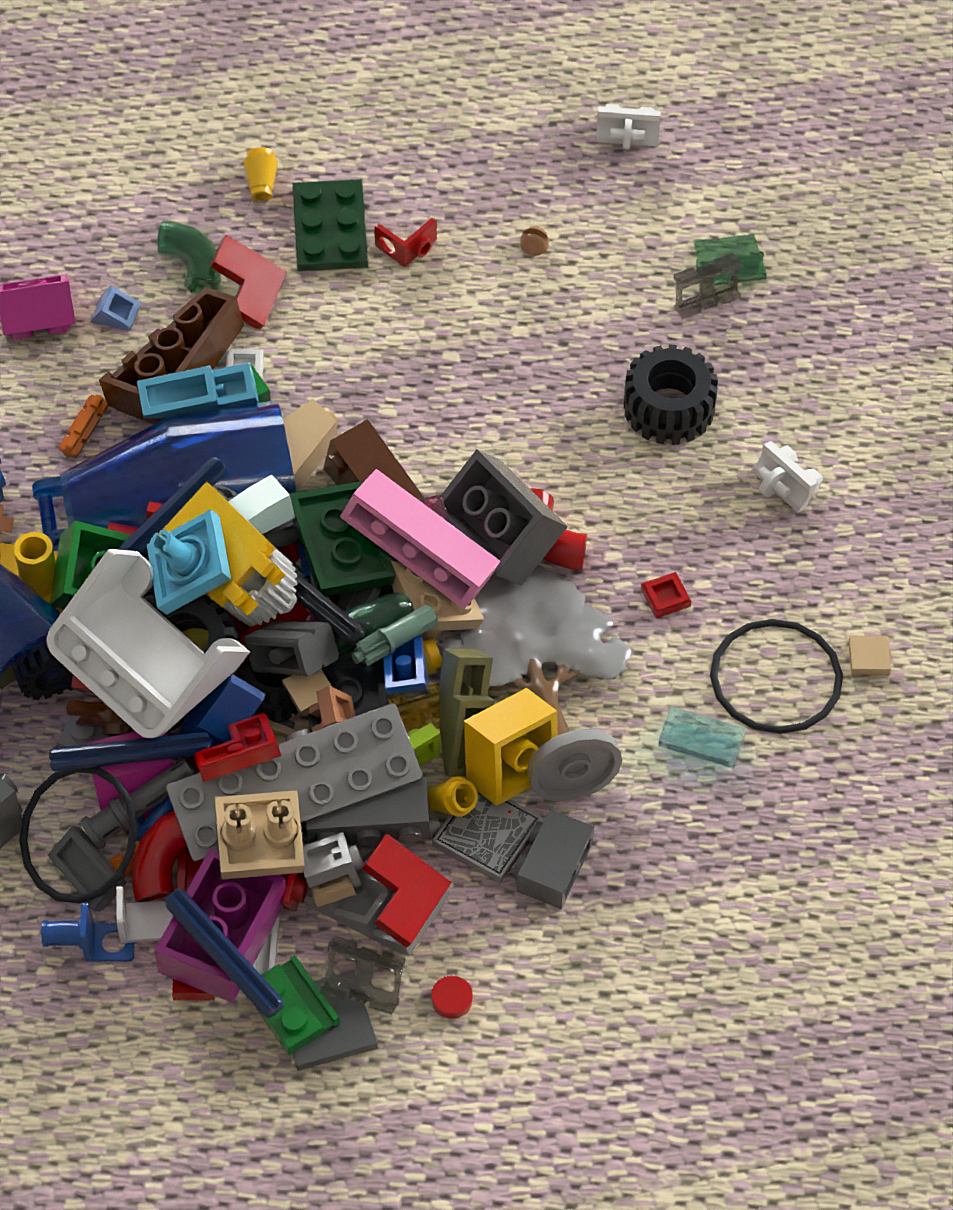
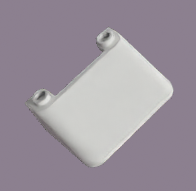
[47,549,250,738]

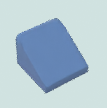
[90,285,141,331]

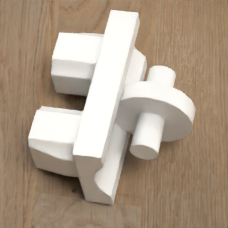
[596,104,661,150]
[752,441,823,513]

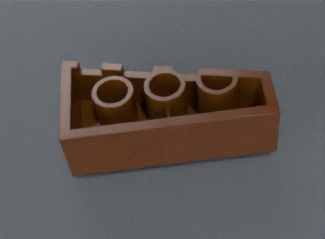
[99,287,244,430]
[323,419,434,561]

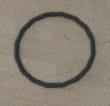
[710,619,843,734]
[19,767,138,904]

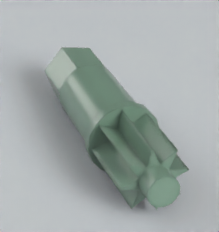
[351,605,438,666]

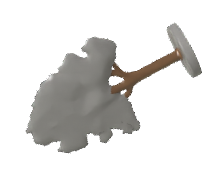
[441,566,631,802]

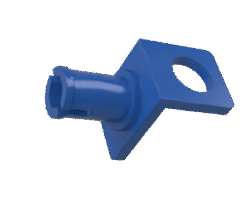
[41,903,135,961]

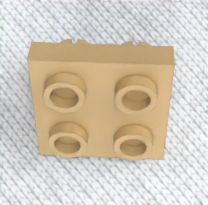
[391,561,484,641]
[215,791,305,879]

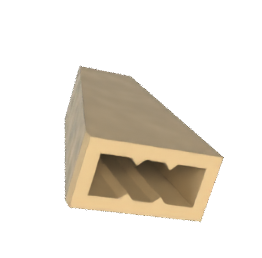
[216,399,338,494]

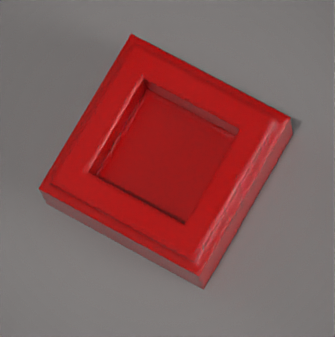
[641,572,692,619]

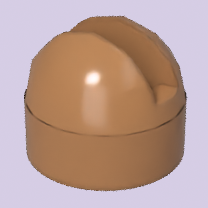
[520,226,549,256]

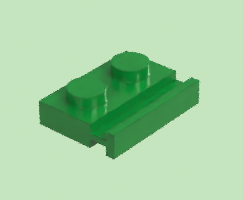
[253,954,340,1055]

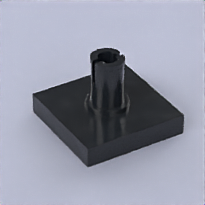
[309,655,388,733]

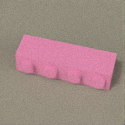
[340,469,501,610]

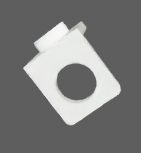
[116,886,173,943]

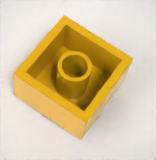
[464,688,558,806]

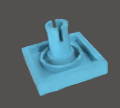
[147,509,231,614]

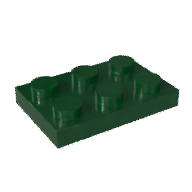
[292,179,368,272]
[289,481,396,596]

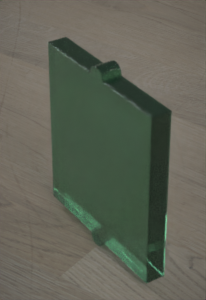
[693,234,767,287]

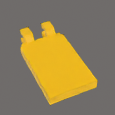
[159,482,286,616]

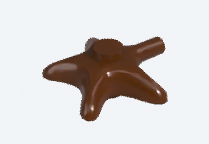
[67,700,173,736]

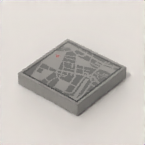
[432,791,543,884]

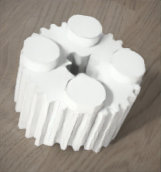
[223,549,298,627]

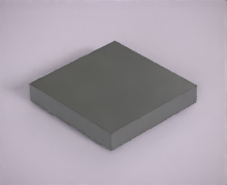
[292,970,378,1071]

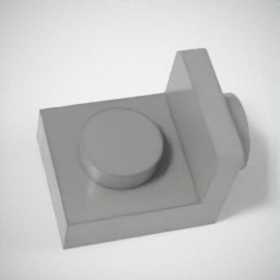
[303,832,363,888]

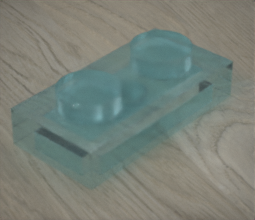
[658,706,746,768]

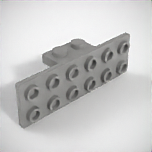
[166,703,423,862]

